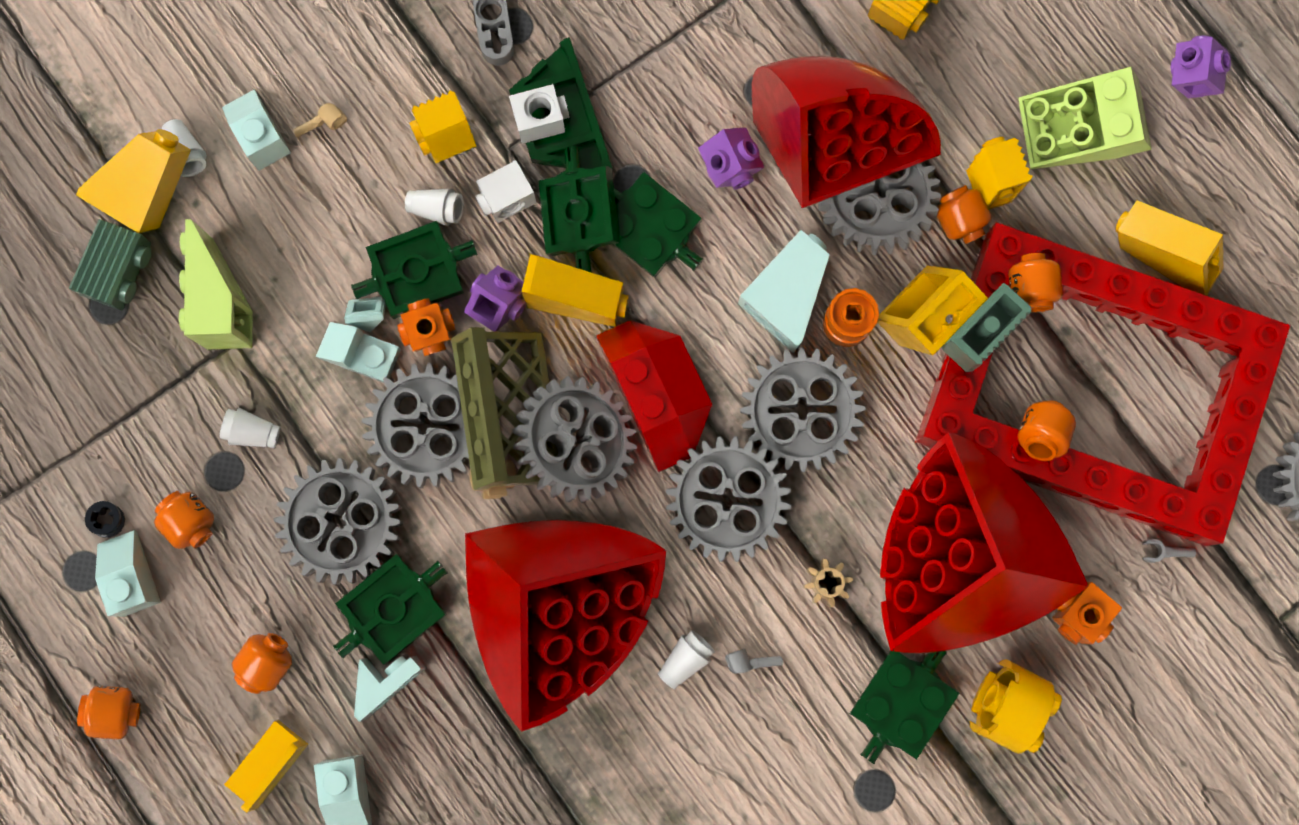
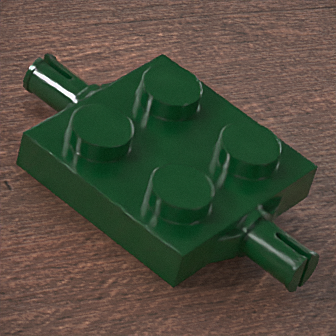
[538,146,620,273]
[613,172,703,278]
[351,221,478,319]
[333,554,448,665]
[849,650,960,764]

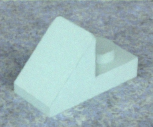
[316,322,401,383]
[354,656,426,722]

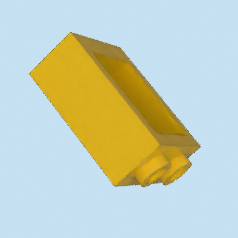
[877,265,988,355]

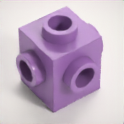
[1171,35,1231,99]
[698,128,764,190]
[464,265,527,332]

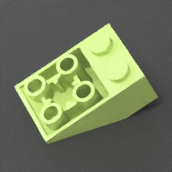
[1018,67,1152,169]
[179,219,253,350]

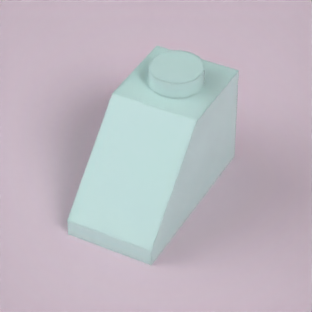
[222,89,291,171]
[95,530,161,617]
[314,754,372,825]

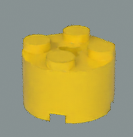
[970,659,1062,754]

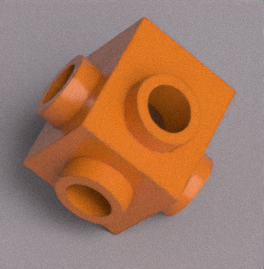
[397,298,456,356]
[1051,582,1122,645]

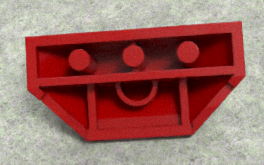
[596,320,712,473]

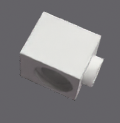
[509,84,570,144]
[475,160,537,224]

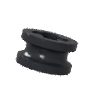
[85,501,125,538]

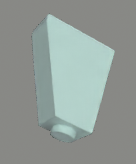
[738,230,830,353]

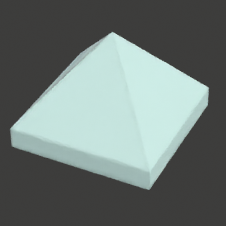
[344,296,386,332]

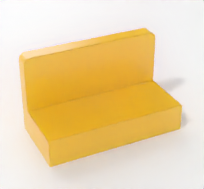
[224,720,309,813]

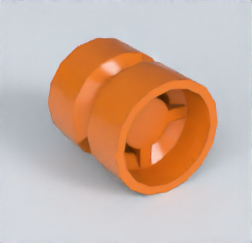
[822,288,879,348]

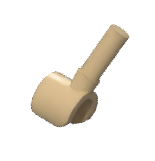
[293,103,347,138]

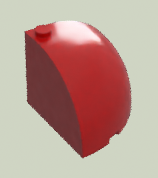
[752,56,941,208]
[880,432,1089,653]
[465,520,666,732]

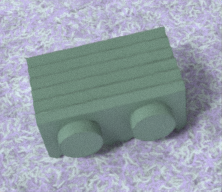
[69,219,151,311]
[941,283,1031,372]

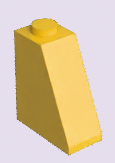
[76,129,191,233]
[1116,200,1224,296]
[521,254,629,327]

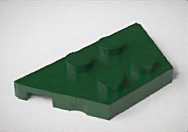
[509,37,613,173]

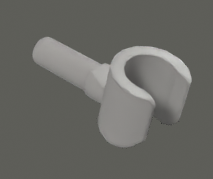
[1142,539,1196,563]
[725,649,783,674]

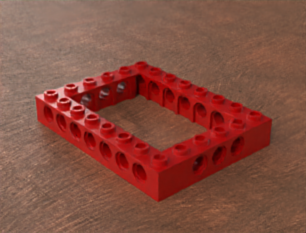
[915,222,1290,546]

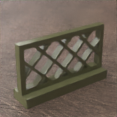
[451,327,558,490]

